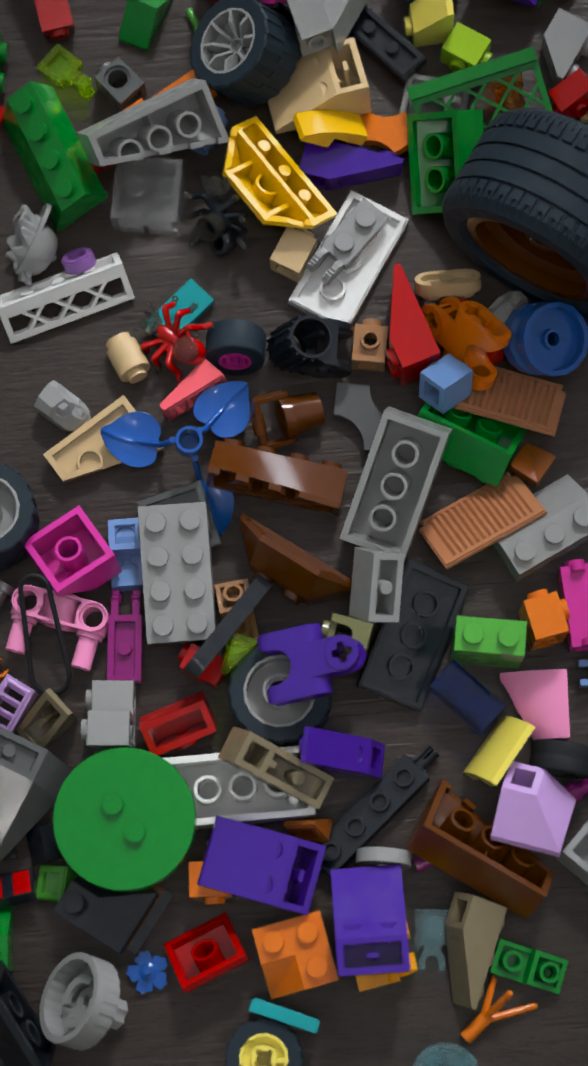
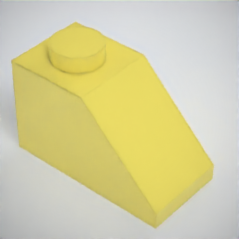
[404,0,454,47]

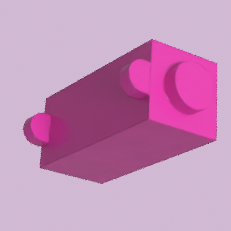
[557,559,588,653]

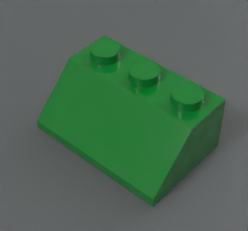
[407,109,484,215]
[418,402,528,487]

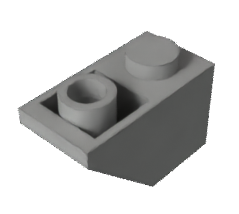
[541,8,588,87]

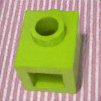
[440,22,493,72]

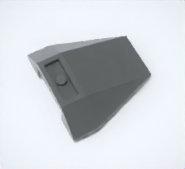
[0,727,72,861]

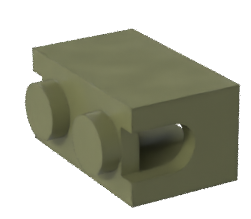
[322,613,373,661]

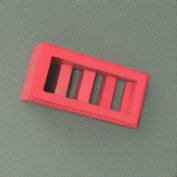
[159,358,227,422]

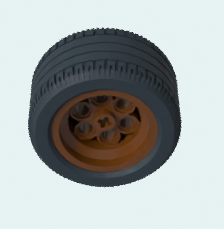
[442,108,588,319]

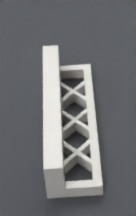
[0,252,135,344]

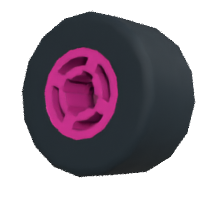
[205,319,266,376]

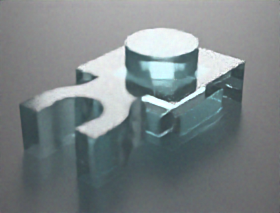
[414,909,449,970]

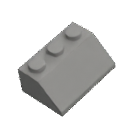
[493,474,588,582]

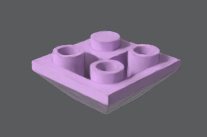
[490,761,576,857]

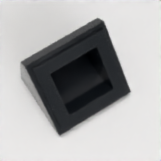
[26,825,64,866]

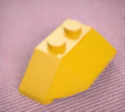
[222,116,337,229]

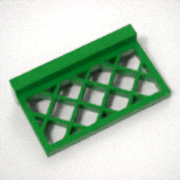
[406,47,553,129]

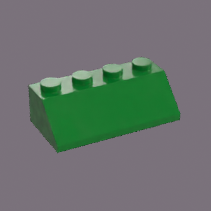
[2,81,107,232]

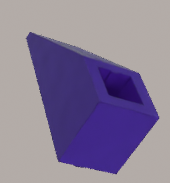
[299,140,404,191]
[299,726,385,779]

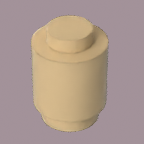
[106,332,150,384]

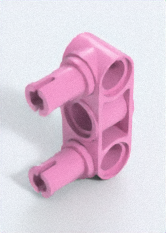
[5,585,109,671]

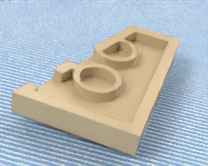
[43,395,164,483]

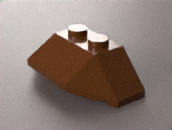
[239,513,352,606]

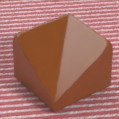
[508,443,556,489]

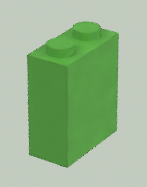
[450,616,527,669]

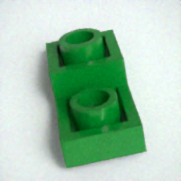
[488,938,569,995]

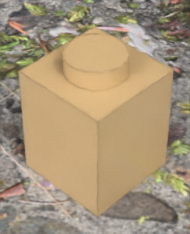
[270,227,317,282]

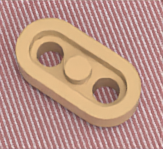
[414,269,481,301]

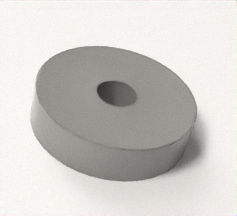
[355,847,412,870]

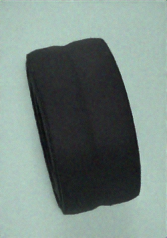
[529,739,588,779]

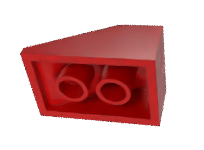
[385,263,441,386]

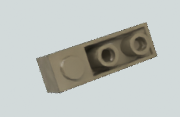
[445,891,507,1010]

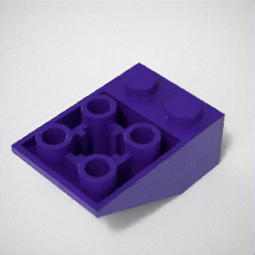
[197,816,326,915]
[330,864,411,977]

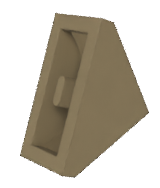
[16,688,78,749]

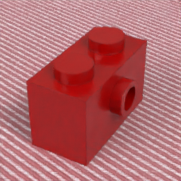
[139,691,217,755]

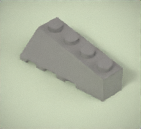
[77,78,229,167]

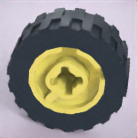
[225,1018,303,1066]

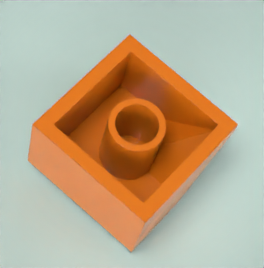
[252,911,339,1000]

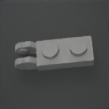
[306,197,389,285]

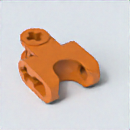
[421,296,511,391]

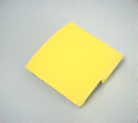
[463,715,535,787]

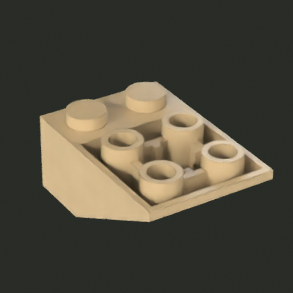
[267,37,371,134]

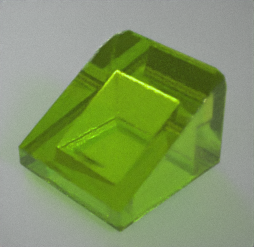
[221,633,257,675]

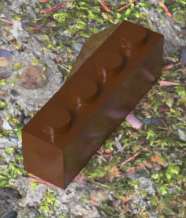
[207,438,348,516]
[405,778,555,920]

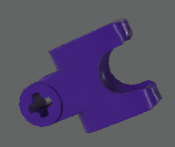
[257,623,366,706]

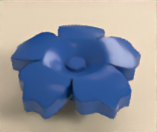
[126,950,169,994]

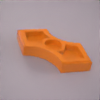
[346,111,409,156]

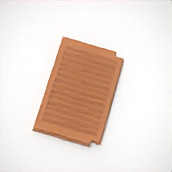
[453,366,566,437]
[419,472,547,570]

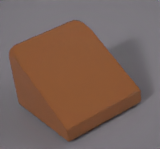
[283,818,333,842]

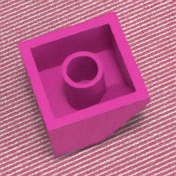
[24,506,122,595]

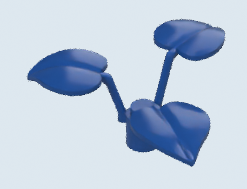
[100,381,250,536]

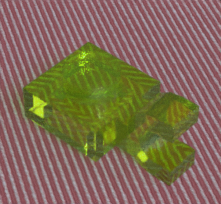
[37,43,96,100]

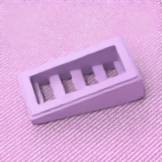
[0,674,39,733]

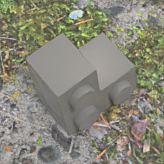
[81,680,137,753]

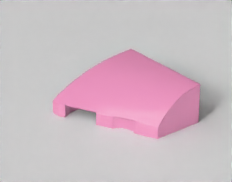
[499,669,570,741]

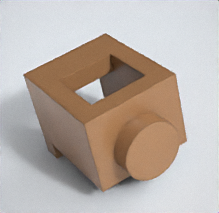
[351,318,388,372]

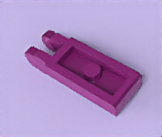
[107,590,143,684]

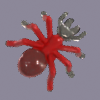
[134,296,216,384]

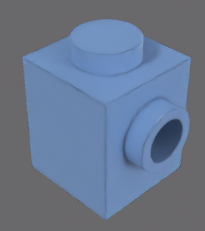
[419,354,473,414]

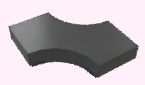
[334,382,383,453]

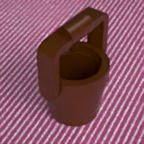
[250,390,325,449]

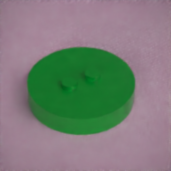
[53,747,197,892]

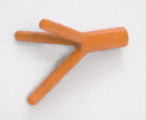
[460,976,538,1044]

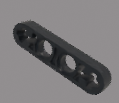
[183,574,273,681]

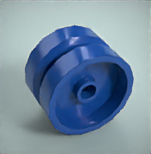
[503,302,588,376]

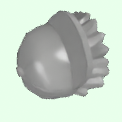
[5,204,58,285]

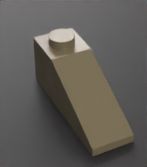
[218,726,334,810]

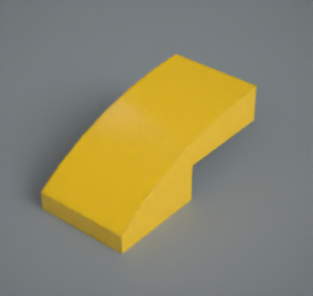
[293,110,368,148]

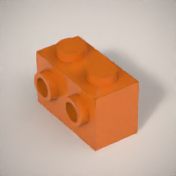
[518,589,570,651]

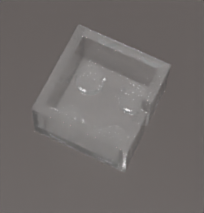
[110,157,185,236]

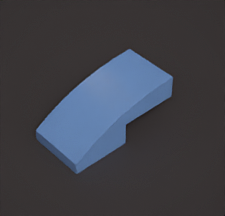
[108,518,143,592]

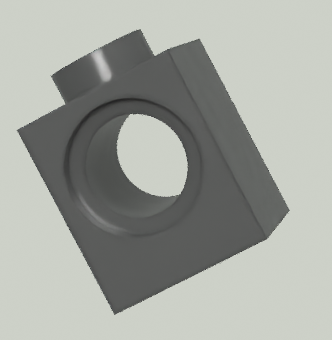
[94,56,147,112]

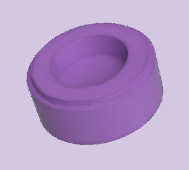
[61,247,96,275]

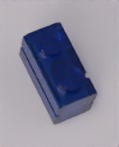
[429,660,506,736]

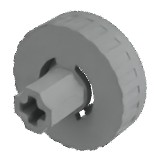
[39,952,128,1051]

